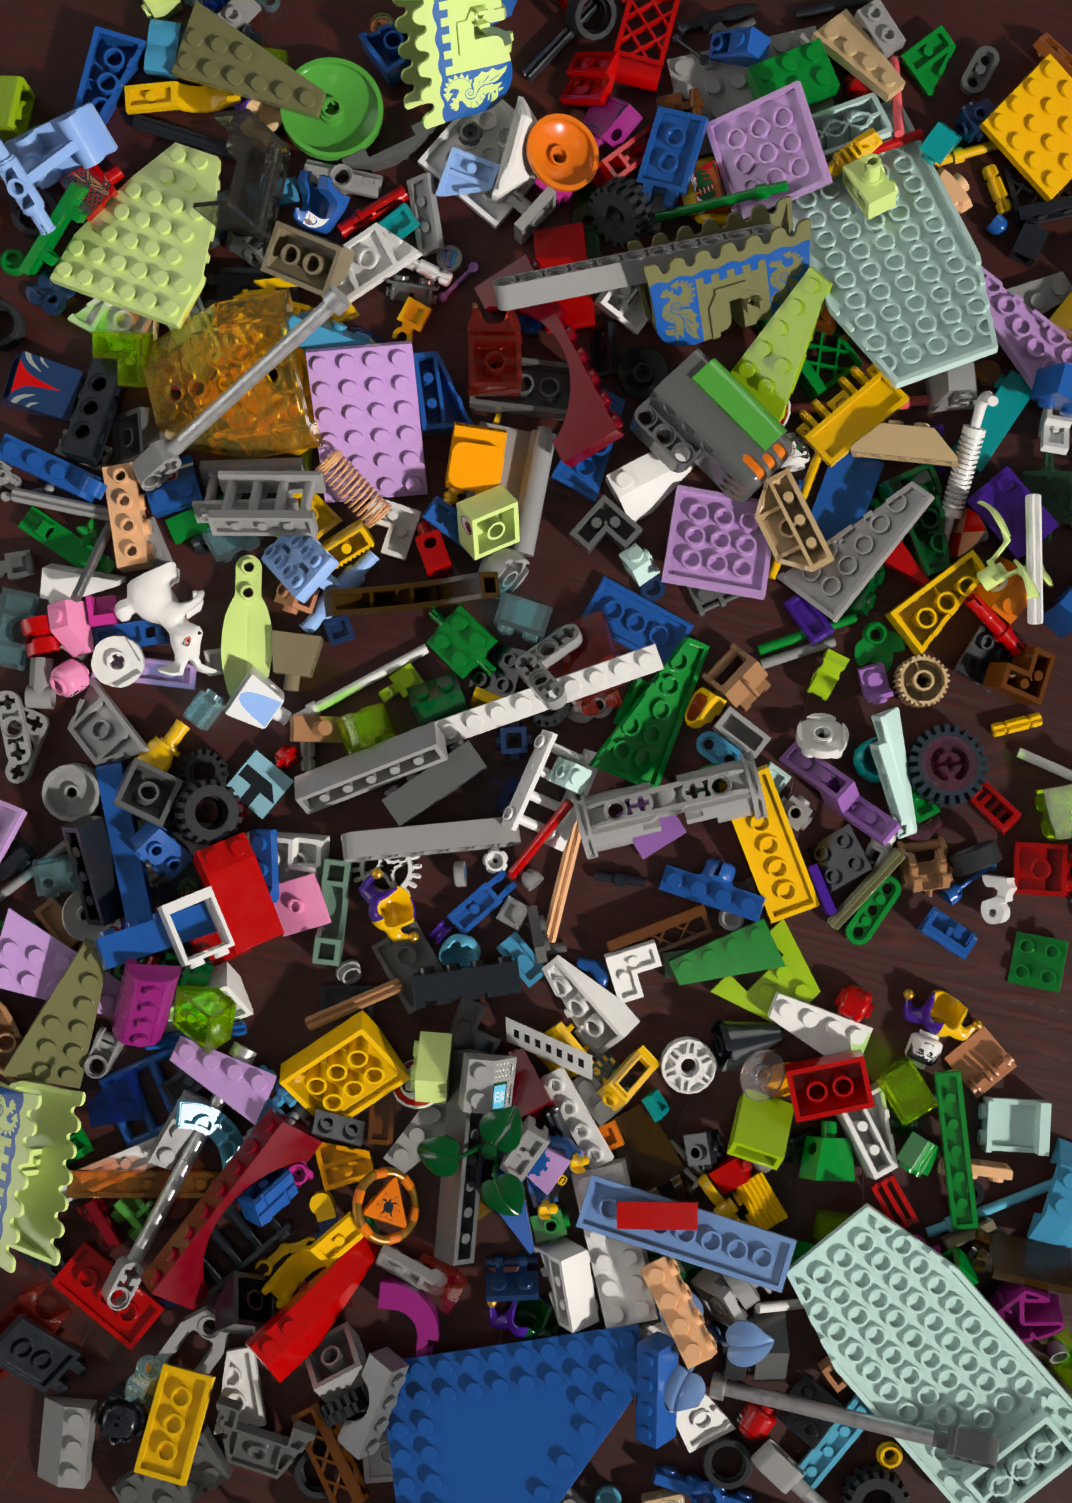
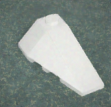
[605,452,696,522]
[542,955,640,1059]
[165,962,253,1033]

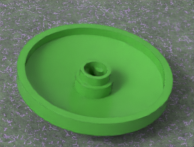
[280,57,383,161]

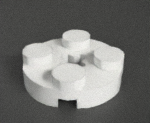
[91,635,145,688]
[796,713,849,759]

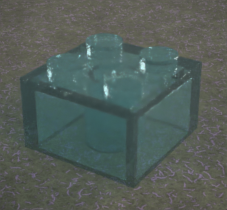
[493,592,553,645]

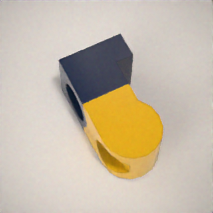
[309,1189,340,1241]

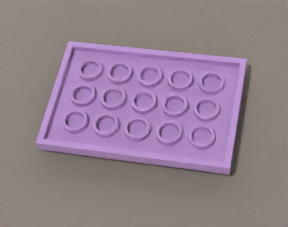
[306,341,428,503]

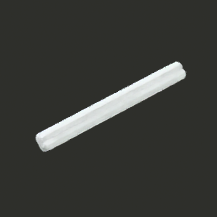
[1025,494,1043,625]

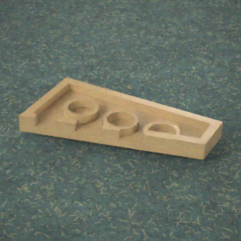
[811,9,906,102]

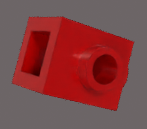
[709,1155,753,1195]

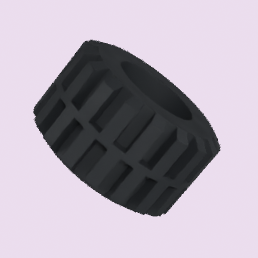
[170,779,243,846]
[840,1463,911,1503]

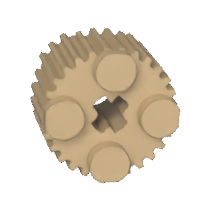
[892,654,950,708]

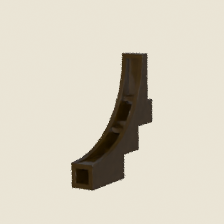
[323,571,500,617]

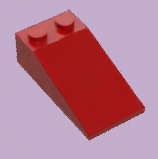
[192,832,284,955]

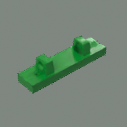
[19,182,90,275]
[18,505,117,574]

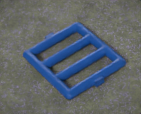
[99,1046,201,1148]

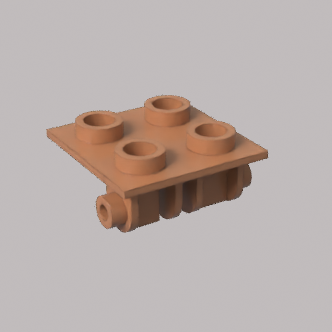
[944,1025,1017,1099]

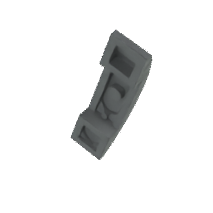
[341,120,438,173]

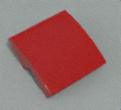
[560,51,619,106]

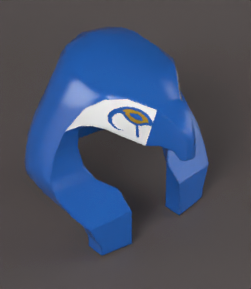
[293,170,351,234]

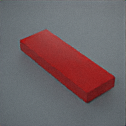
[617,1201,698,1230]

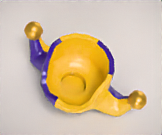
[359,868,419,943]
[902,989,983,1041]

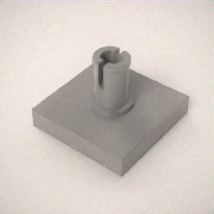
[507,186,556,245]

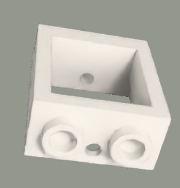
[157,886,235,970]

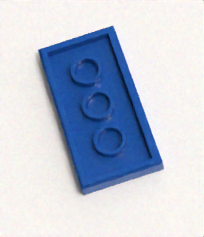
[579,576,694,664]

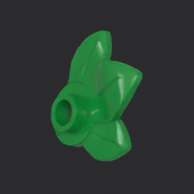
[854,622,905,672]

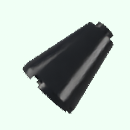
[710,1019,786,1072]

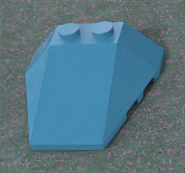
[1026,1138,1072,1248]

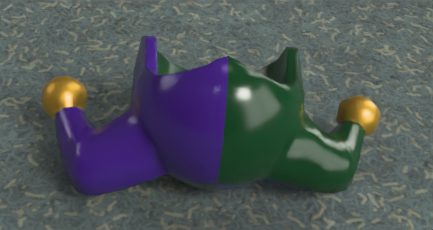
[487,1296,562,1340]

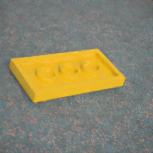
[134,1363,215,1486]

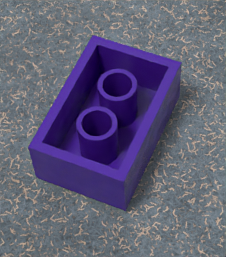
[967,466,1059,560]

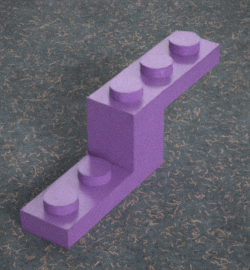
[779,741,901,846]

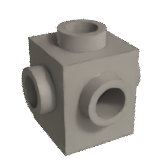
[780,794,813,832]

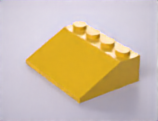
[279,1010,410,1118]

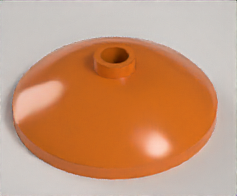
[526,113,599,192]

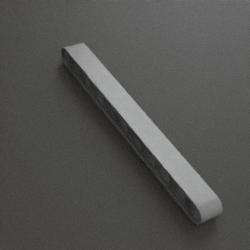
[493,224,775,311]

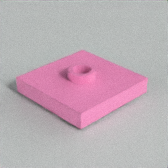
[273,872,332,937]

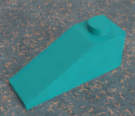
[919,122,963,165]

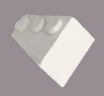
[534,1236,599,1334]

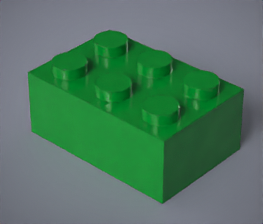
[745,38,840,107]

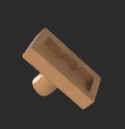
[290,715,343,743]

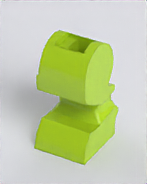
[807,649,850,701]

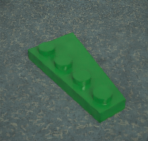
[669,918,785,985]

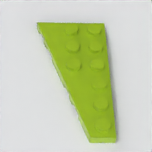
[730,267,833,423]

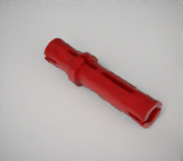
[335,185,409,239]
[964,592,1025,656]

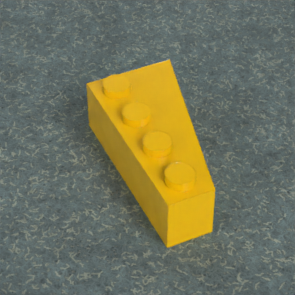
[885,550,986,656]

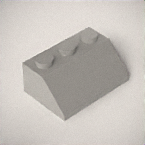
[37,1396,98,1489]

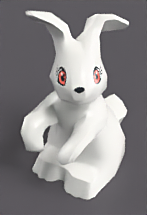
[114,562,221,676]

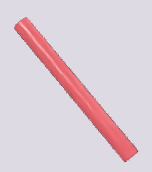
[889,55,905,138]

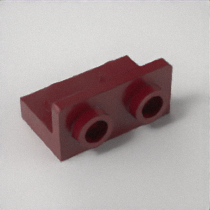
[77,1194,126,1252]

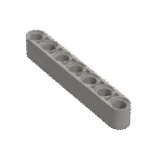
[341,817,521,863]

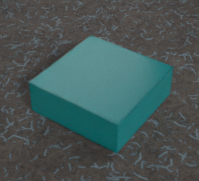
[642,1087,670,1122]

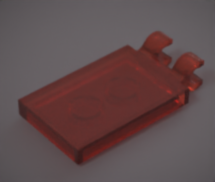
[554,611,624,716]

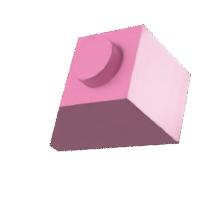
[47,600,94,657]

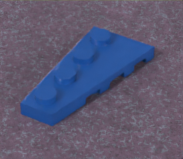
[551,388,625,503]

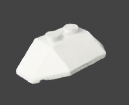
[492,96,538,204]

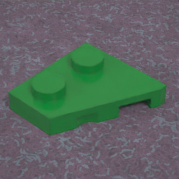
[899,25,956,99]

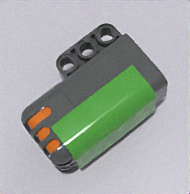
[630,349,792,502]

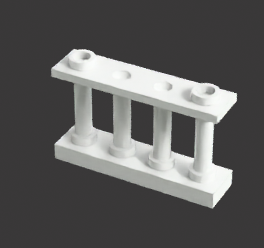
[501,729,598,852]

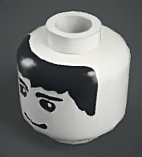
[905,1029,943,1070]

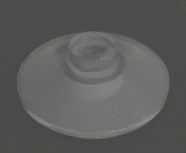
[740,1049,785,1102]

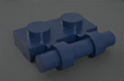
[485,1253,539,1302]

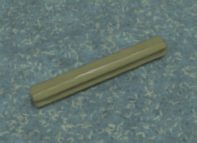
[827,848,905,930]

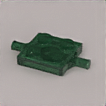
[1021,453,1072,542]

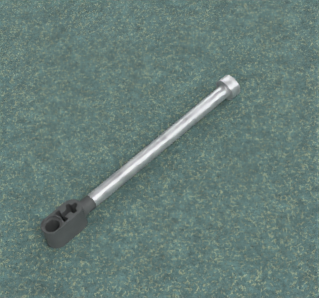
[709,1371,1000,1468]

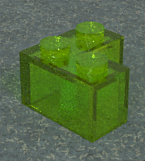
[92,329,153,387]

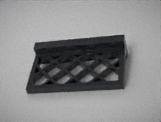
[1001,164,1072,229]

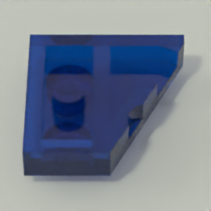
[87,1068,145,1128]

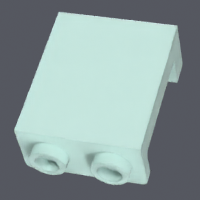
[977,1097,1052,1156]

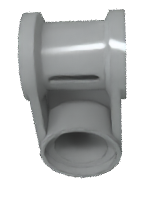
[84,1026,124,1079]

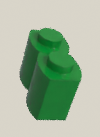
[896,1131,942,1178]

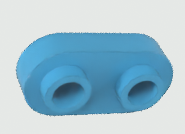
[696,731,741,764]

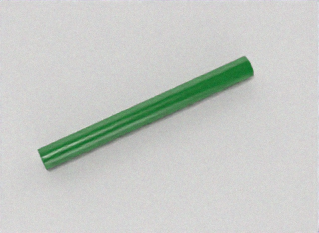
[757,612,857,655]

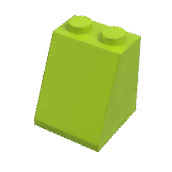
[0,75,36,141]

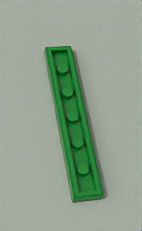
[933,1069,979,1230]

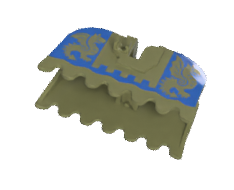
[627,196,811,346]

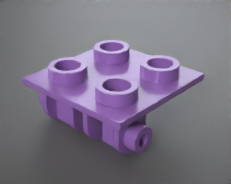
[616,799,687,859]

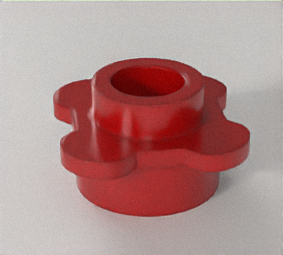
[274,745,301,770]

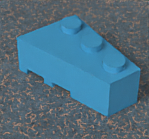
[281,309,376,355]

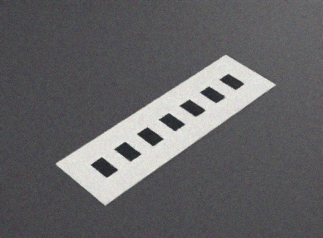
[506,1017,592,1080]

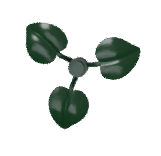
[417,1105,525,1216]

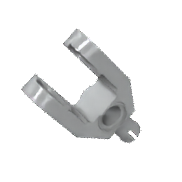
[153,1303,229,1375]

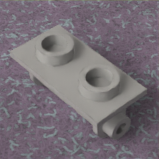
[0,460,22,491]

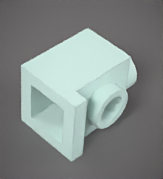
[619,543,660,587]
[547,756,592,795]

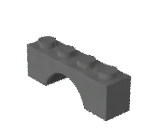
[337,1347,409,1460]

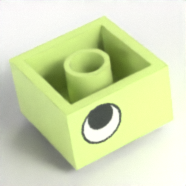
[456,484,520,560]

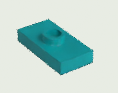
[378,202,421,239]

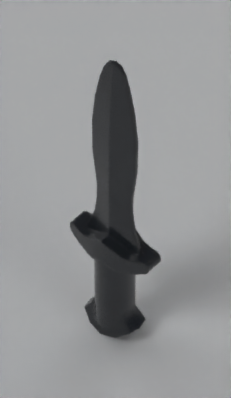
[676,4,759,37]

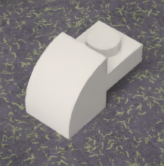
[1038,408,1072,455]

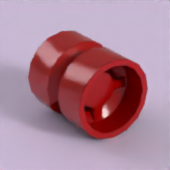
[20,615,61,658]

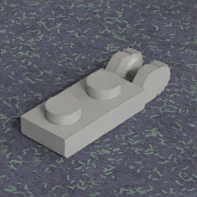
[375,1245,448,1296]

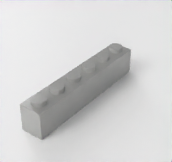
[294,721,448,815]

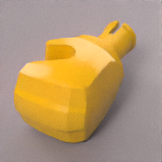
[136,719,190,772]

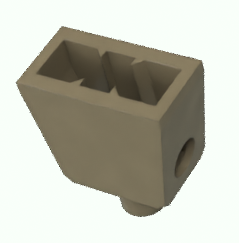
[272,630,324,692]

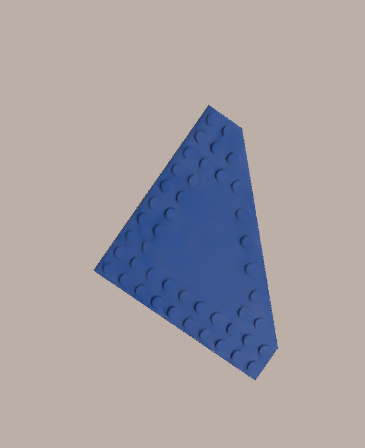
[386,1323,641,1503]

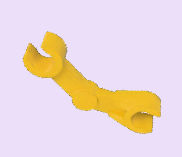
[255,1235,315,1276]

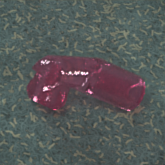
[905,816,943,841]

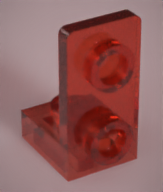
[418,1252,469,1314]

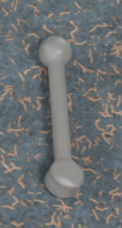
[1,484,54,502]

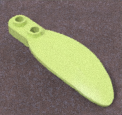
[221,555,272,698]

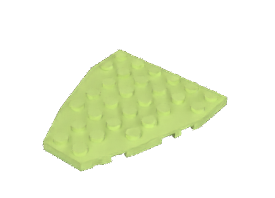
[50,142,221,330]

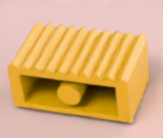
[321,519,374,572]
[732,1171,788,1230]

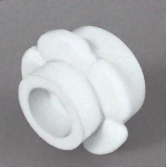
[483,848,508,874]

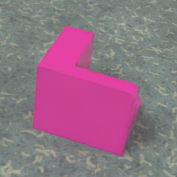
[86,595,120,628]

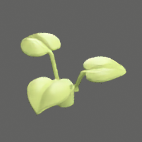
[976,501,1054,599]

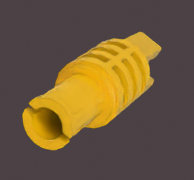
[827,128,883,179]

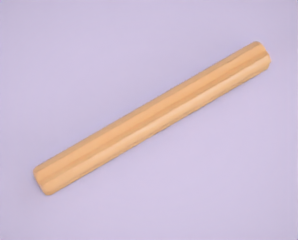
[543,820,581,943]

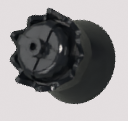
[94,1382,148,1445]

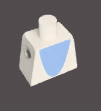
[225,666,292,729]

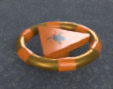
[352,1167,420,1245]

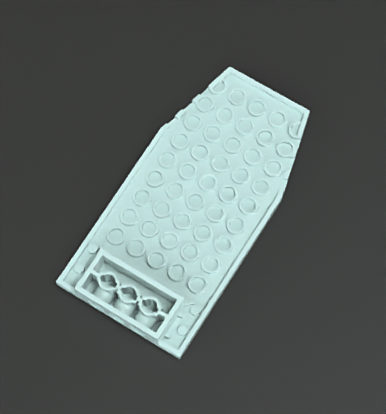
[792,92,998,389]
[787,1203,1072,1503]

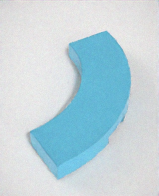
[176,1100,244,1170]

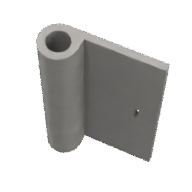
[465,421,556,557]

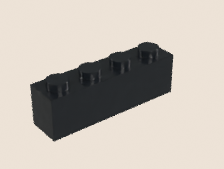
[61,815,125,926]

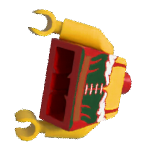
[677,156,732,227]

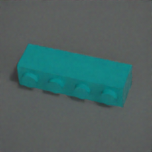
[951,370,1031,477]

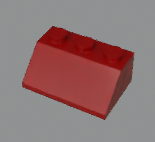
[783,1049,875,1123]

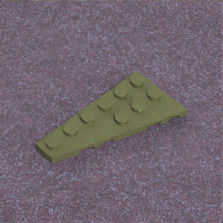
[171,1,326,120]
[1,938,106,1089]

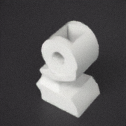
[981,874,1017,924]

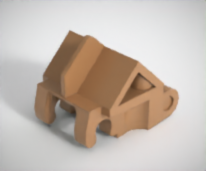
[700,643,771,712]
[896,835,953,897]

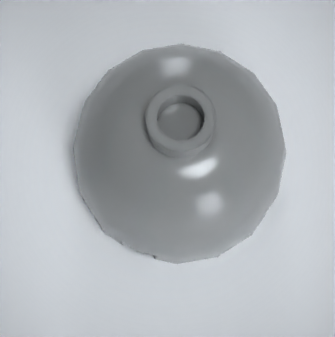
[478,547,529,599]

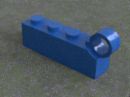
[0,433,108,504]

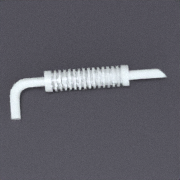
[942,391,998,541]

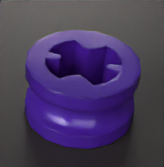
[428,919,453,945]

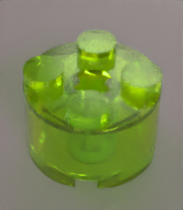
[336,703,396,755]

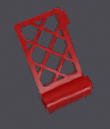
[614,0,680,93]

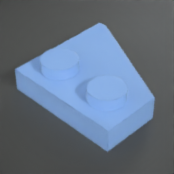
[435,147,500,197]

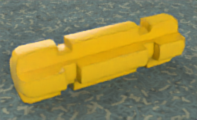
[982,164,1012,215]
[991,712,1042,737]

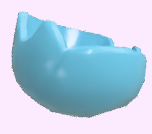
[439,934,481,967]

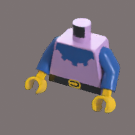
[526,1134,590,1220]

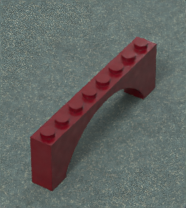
[474,254,624,468]
[140,1108,323,1311]

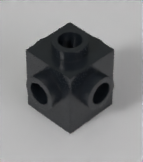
[683,1129,724,1170]

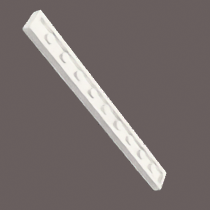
[410,643,664,746]

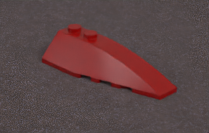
[245,1237,380,1383]

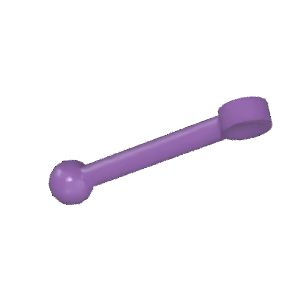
[438,262,479,302]

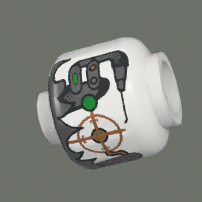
[781,432,810,472]

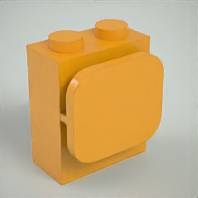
[445,422,507,495]

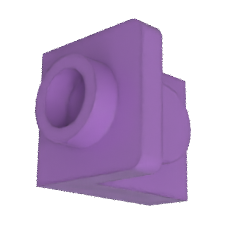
[857,662,894,704]

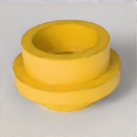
[876,1441,903,1469]

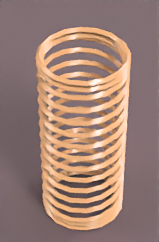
[315,449,392,528]

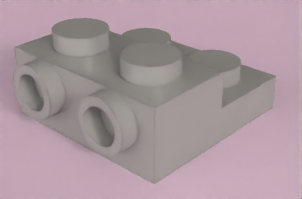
[691,1268,748,1327]

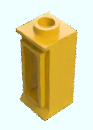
[596,1045,661,1112]

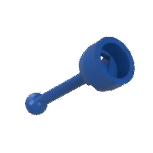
[939,864,997,906]

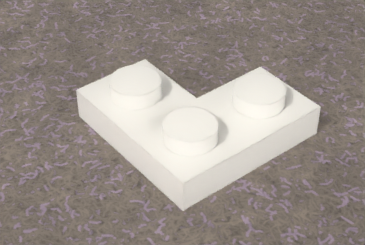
[364,495,422,562]
[604,939,662,1003]

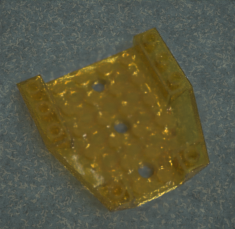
[144,288,322,459]

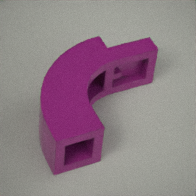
[378,1276,440,1357]

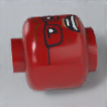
[834,984,875,1023]

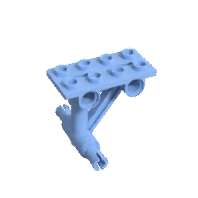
[0,102,118,236]
[261,536,380,635]

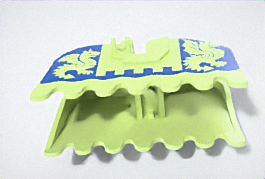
[392,0,514,129]
[0,1080,86,1273]

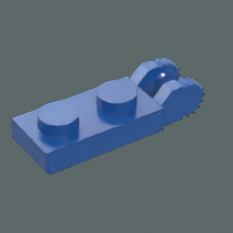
[447,870,517,934]

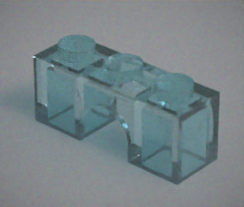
[0,587,40,671]

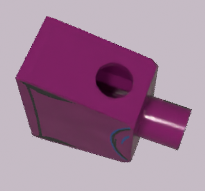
[582,95,643,151]

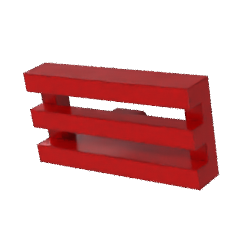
[870,1174,919,1229]

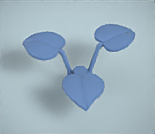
[659,1291,774,1412]

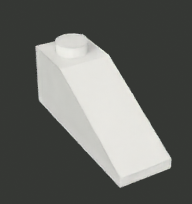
[40,563,126,604]

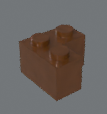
[982,647,1056,705]

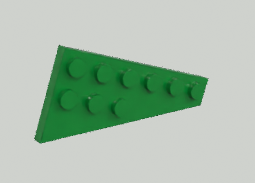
[588,637,710,788]

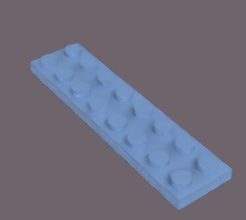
[576,1174,797,1293]

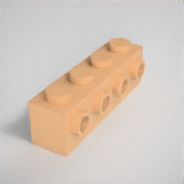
[102,462,156,573]
[640,1255,718,1369]

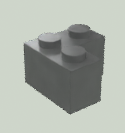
[569,495,643,554]
[747,1306,789,1381]

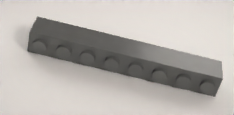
[434,1049,487,1266]

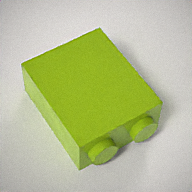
[727,1088,794,1170]

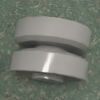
[42,762,102,822]

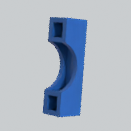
[635,1331,678,1449]

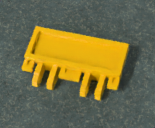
[796,364,910,468]

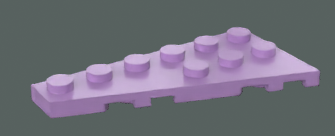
[981,266,1072,390]
[0,908,121,1017]

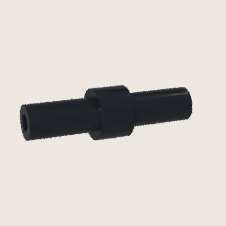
[594,870,647,888]

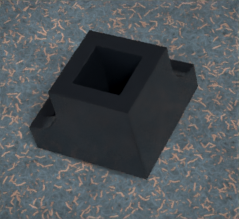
[0,832,37,881]

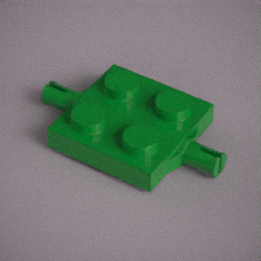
[426,605,498,678]

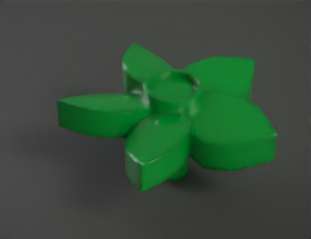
[76,518,103,546]

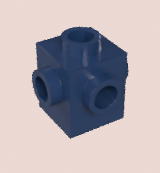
[954,98,995,144]
[495,722,533,760]

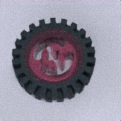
[906,724,989,807]

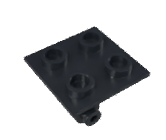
[953,624,1013,694]
[468,644,526,697]
[807,824,874,894]
[774,1372,846,1450]

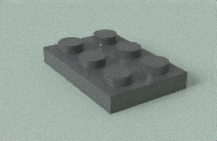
[371,920,444,1014]

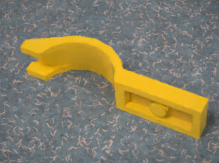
[124,81,241,115]
[262,1211,364,1309]

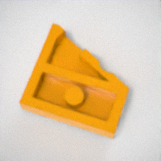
[315,1142,375,1191]

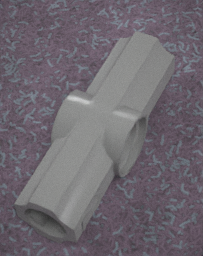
[303,159,383,199]

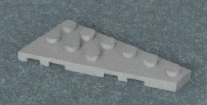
[776,481,935,623]

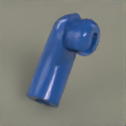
[576,957,610,987]

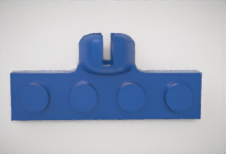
[659,858,766,922]
[652,1465,756,1503]

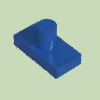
[421,496,463,548]

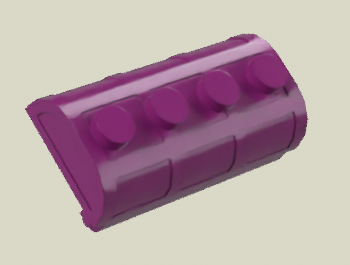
[112,958,181,1047]

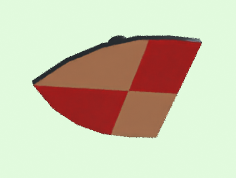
[948,508,989,559]

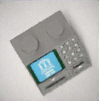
[458,1052,517,1114]

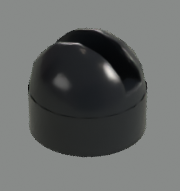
[190,533,212,555]

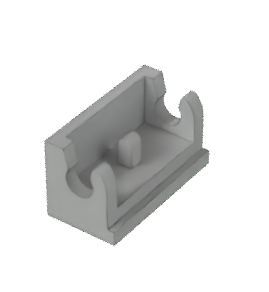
[499,1115,550,1181]

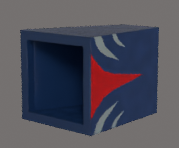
[0,351,85,423]

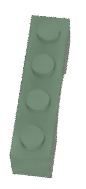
[312,858,353,966]

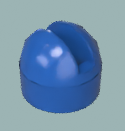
[985,213,1008,236]

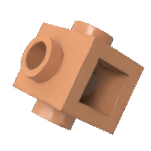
[274,583,320,615]

